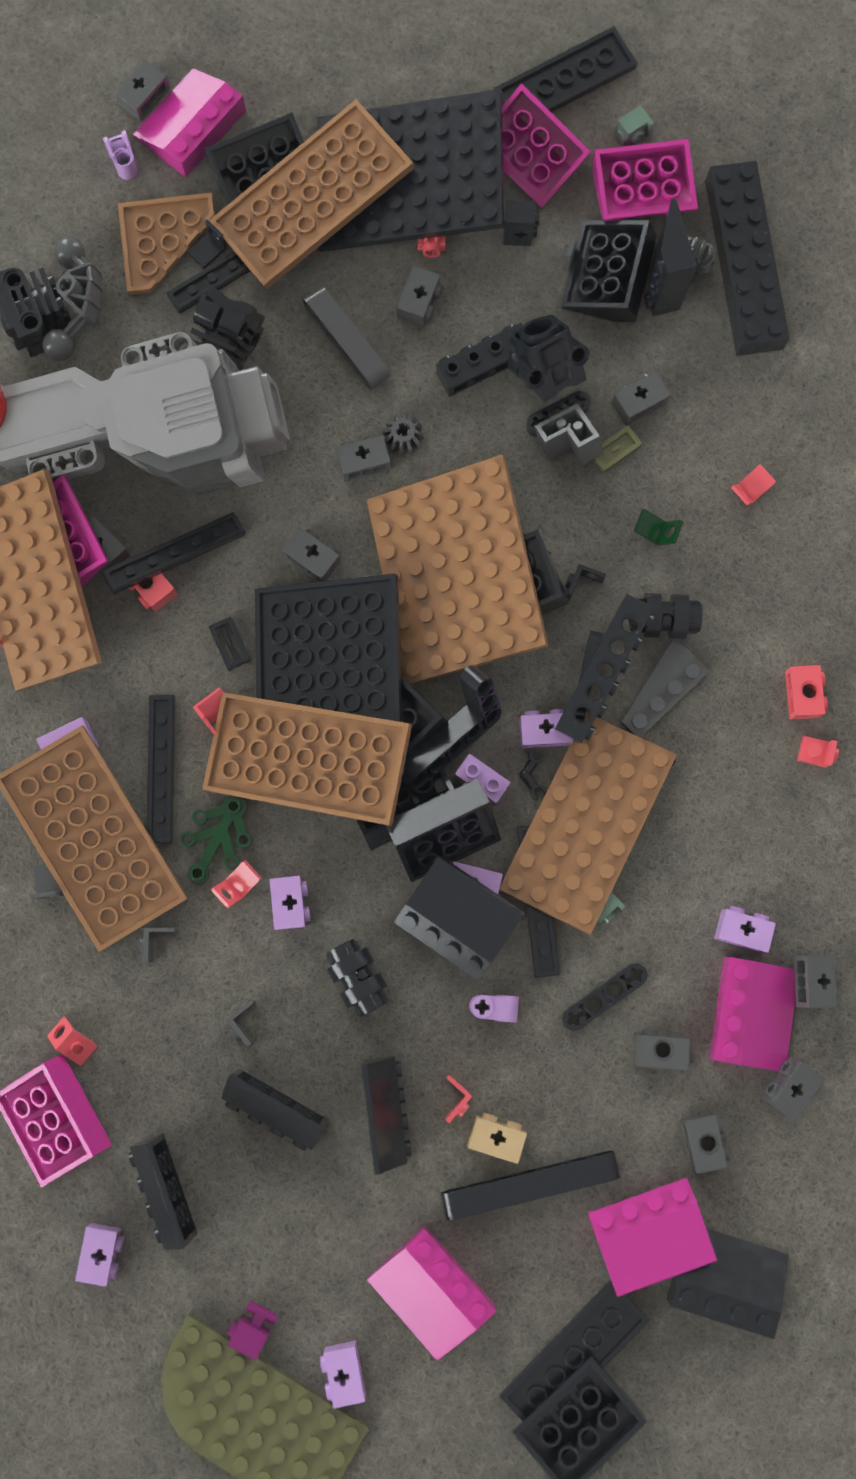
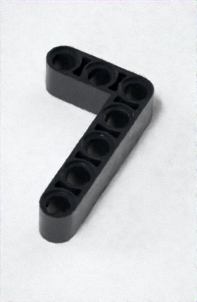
[401,665,502,791]

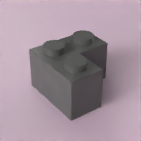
[535,403,604,465]

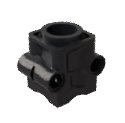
[507,315,590,402]

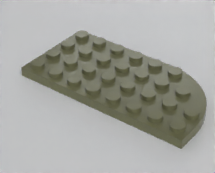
[162,1314,369,1479]

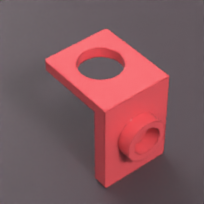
[731,464,776,505]
[193,687,223,735]
[211,860,262,908]
[47,1017,97,1066]
[445,1074,472,1123]

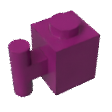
[227,1300,278,1361]

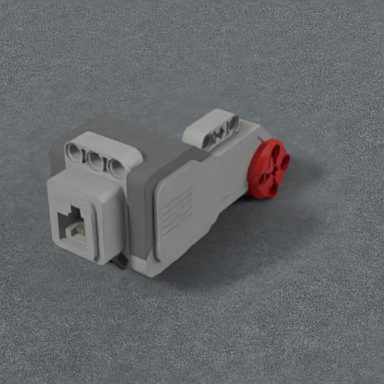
[0,332,290,495]

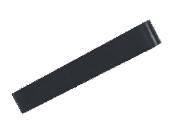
[440,1150,620,1220]

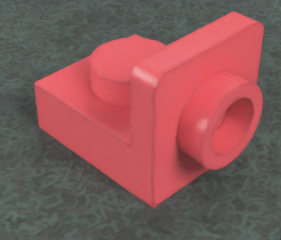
[797,736,839,768]

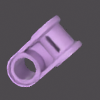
[103,130,138,180]
[469,995,519,1022]

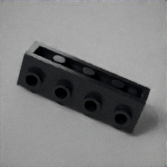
[436,322,523,397]

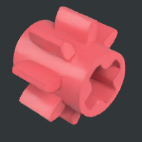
[418,236,446,258]

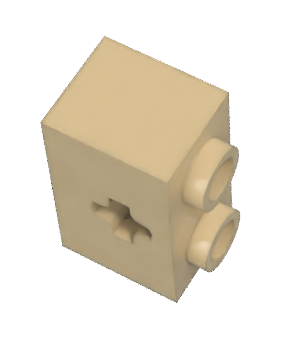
[467,1112,527,1164]

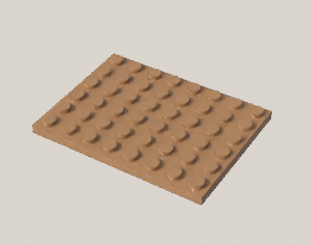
[367,455,549,685]

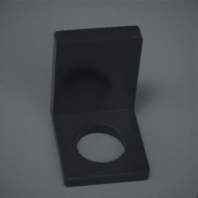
[188,219,227,269]
[565,564,606,601]

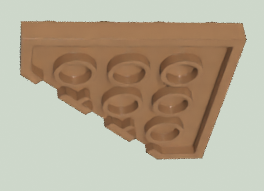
[118,192,215,296]

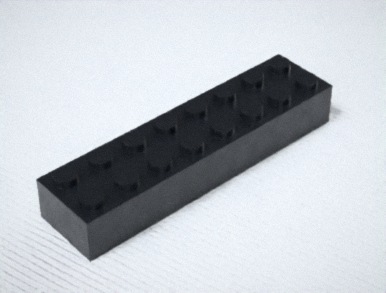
[705,161,790,356]

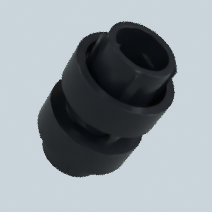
[629,593,702,639]
[327,939,388,1017]

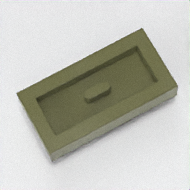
[592,425,642,474]

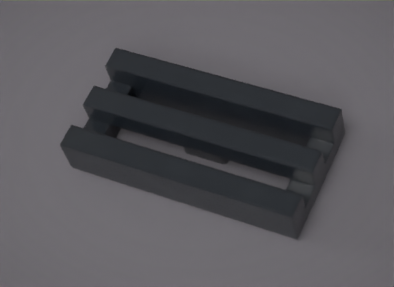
[208,616,251,672]

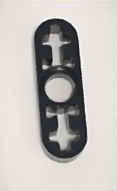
[526,391,591,437]

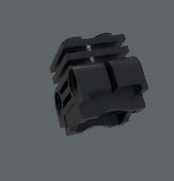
[0,267,72,357]
[190,287,265,370]

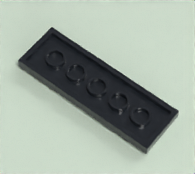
[494,26,638,112]
[500,1279,650,1422]

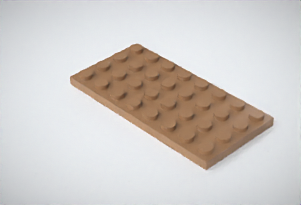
[209,99,415,290]
[0,469,102,691]
[202,692,412,826]
[499,713,677,936]
[0,725,188,952]

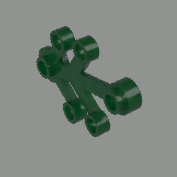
[180,795,252,884]

